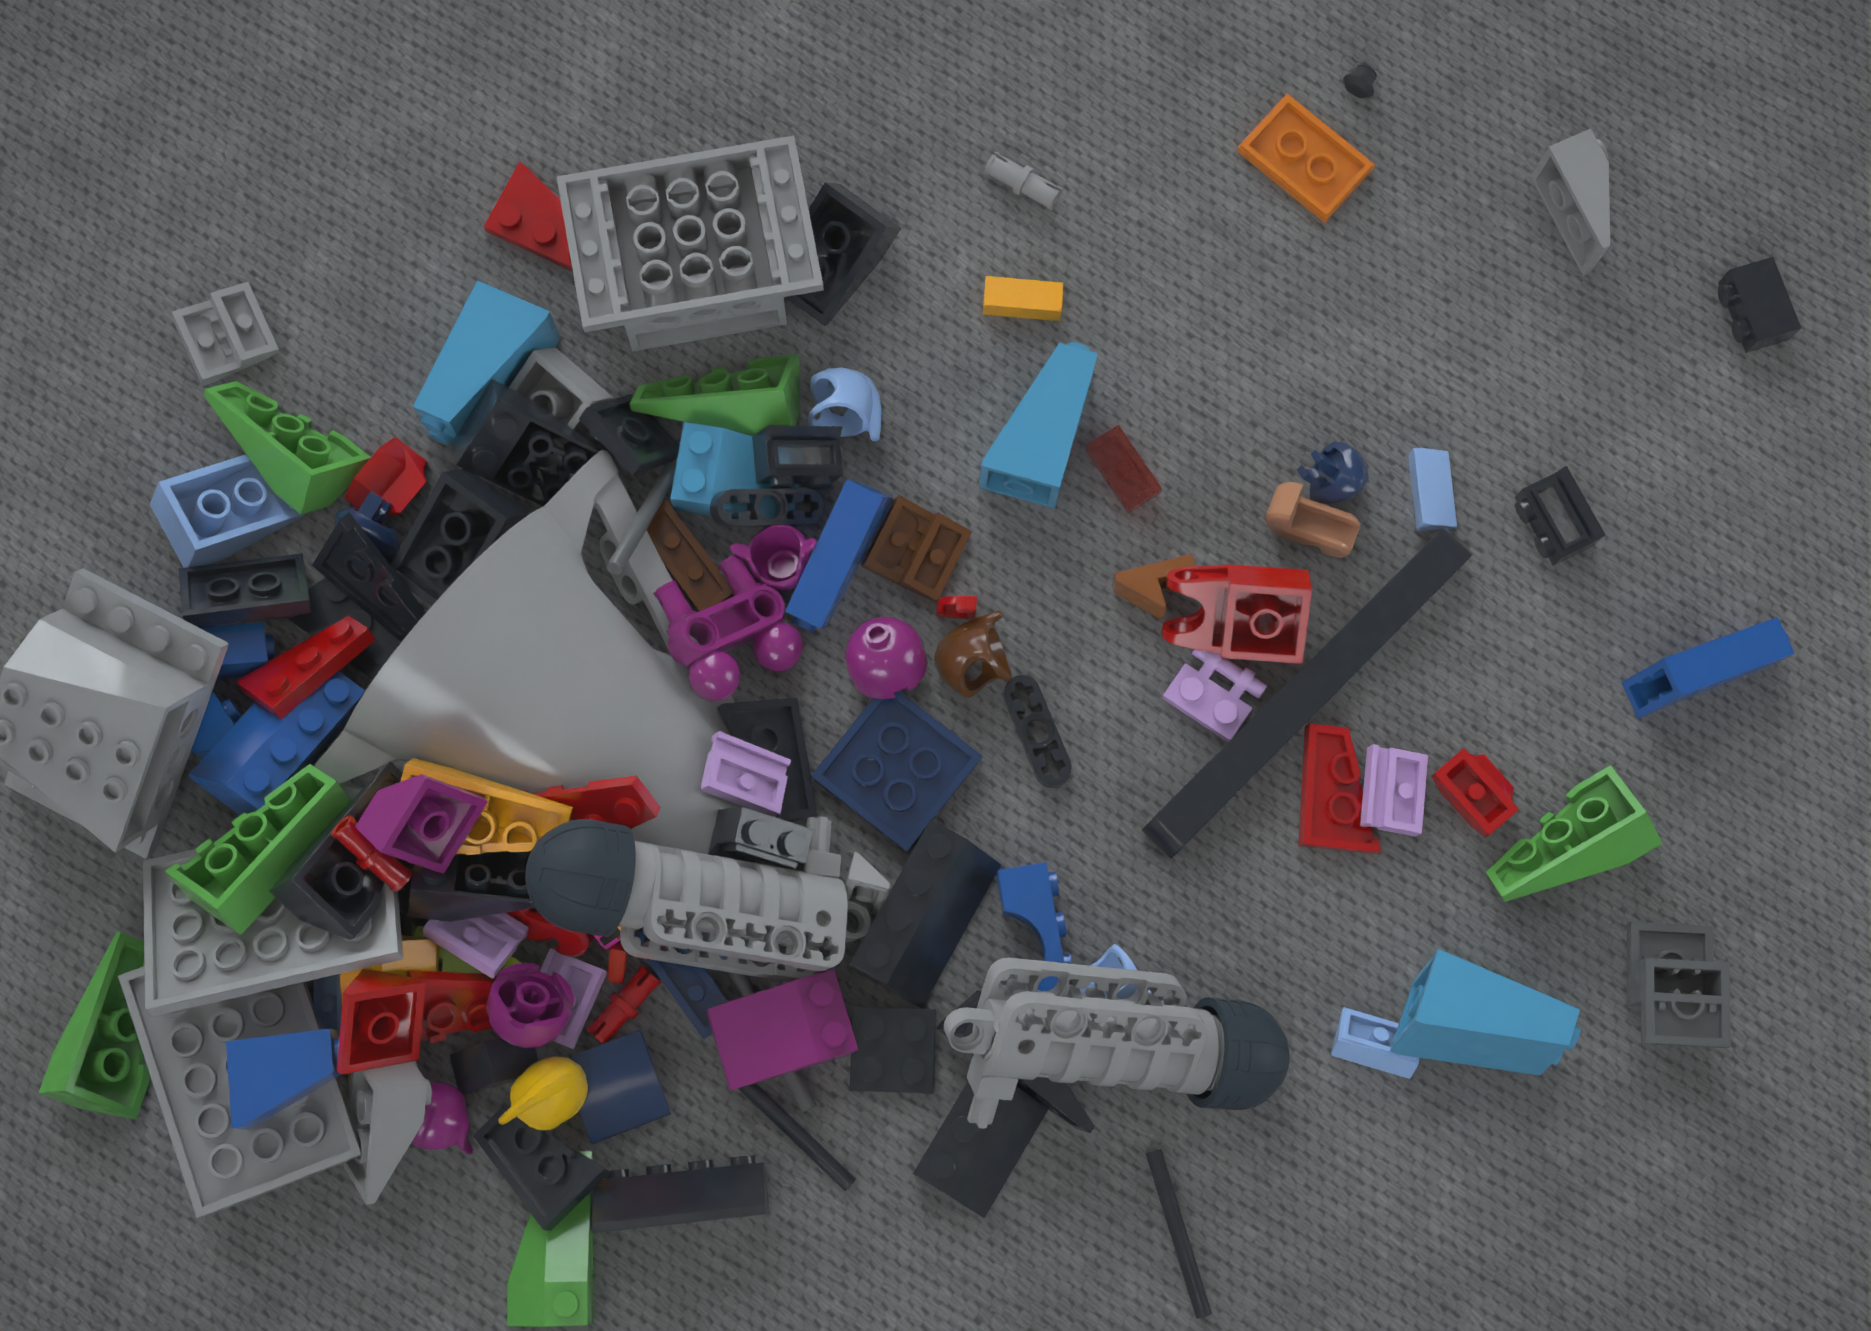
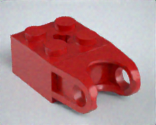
[1161,564,1312,664]

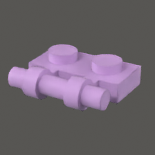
[1162,649,1267,742]

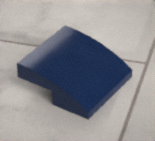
[567,1030,671,1145]

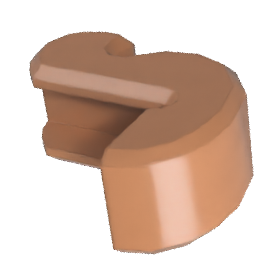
[1264,482,1361,558]

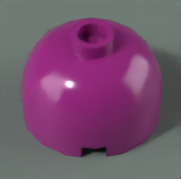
[845,616,928,699]
[486,963,575,1048]

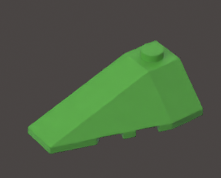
[630,354,800,436]
[204,381,371,515]
[1486,765,1663,902]
[39,931,150,1119]
[507,1151,593,1327]

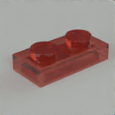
[1084,425,1162,514]

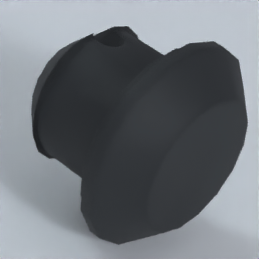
[1343,64,1377,98]

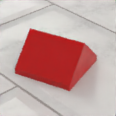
[337,969,426,1075]

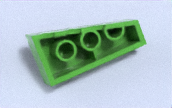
[165,764,352,935]

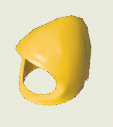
[498,1056,588,1130]

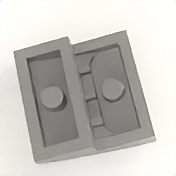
[172,282,279,386]

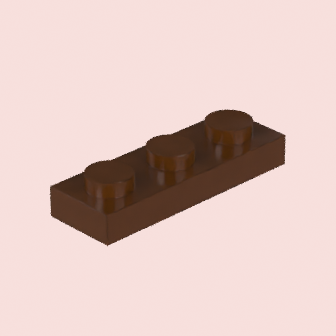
[647,498,734,612]

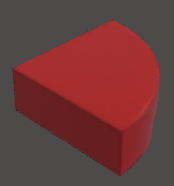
[935,595,977,620]
[607,940,630,984]

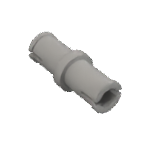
[984,152,1063,210]

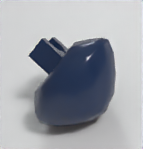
[1297,441,1369,504]
[334,491,400,558]

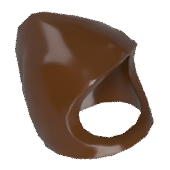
[934,610,1012,697]

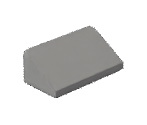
[845,852,890,915]

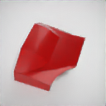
[344,437,428,516]
[1431,748,1519,838]

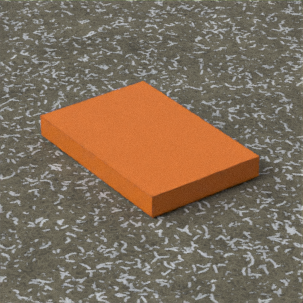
[1237,93,1376,223]

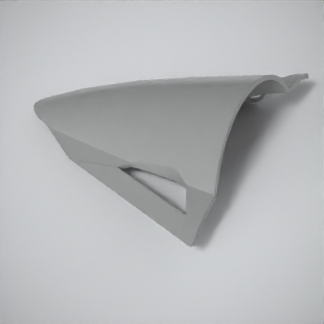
[314,450,792,870]

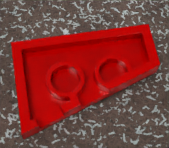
[483,161,573,272]
[235,616,376,719]
[1298,723,1382,854]
[525,775,661,829]
[406,970,497,1044]

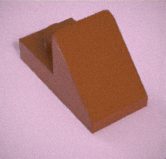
[1112,554,1196,619]

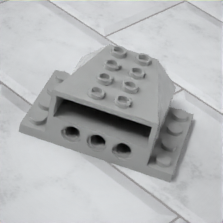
[557,136,823,352]
[0,568,229,859]

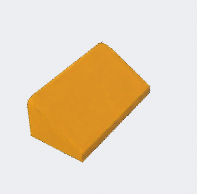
[982,276,1063,321]

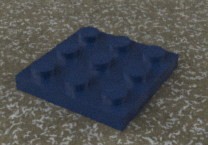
[811,691,983,854]

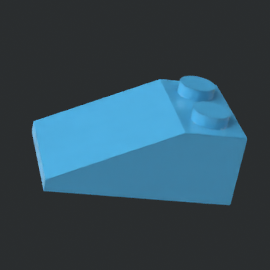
[670,422,804,527]

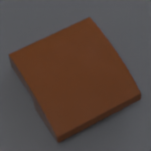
[861,495,972,602]

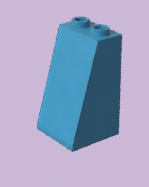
[413,280,561,446]
[979,342,1098,509]
[1390,949,1581,1076]

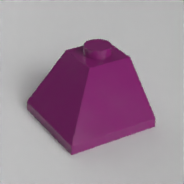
[355,774,488,874]

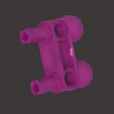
[653,554,804,702]

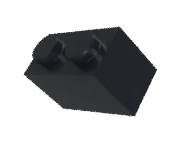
[1717,257,1801,353]

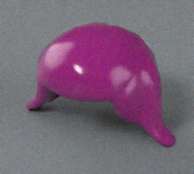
[730,525,817,592]
[411,1081,473,1154]

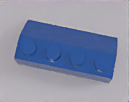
[189,671,365,815]

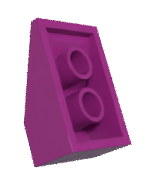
[706,969,858,1091]

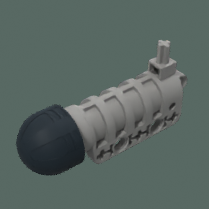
[525,816,871,982]
[944,958,1290,1128]

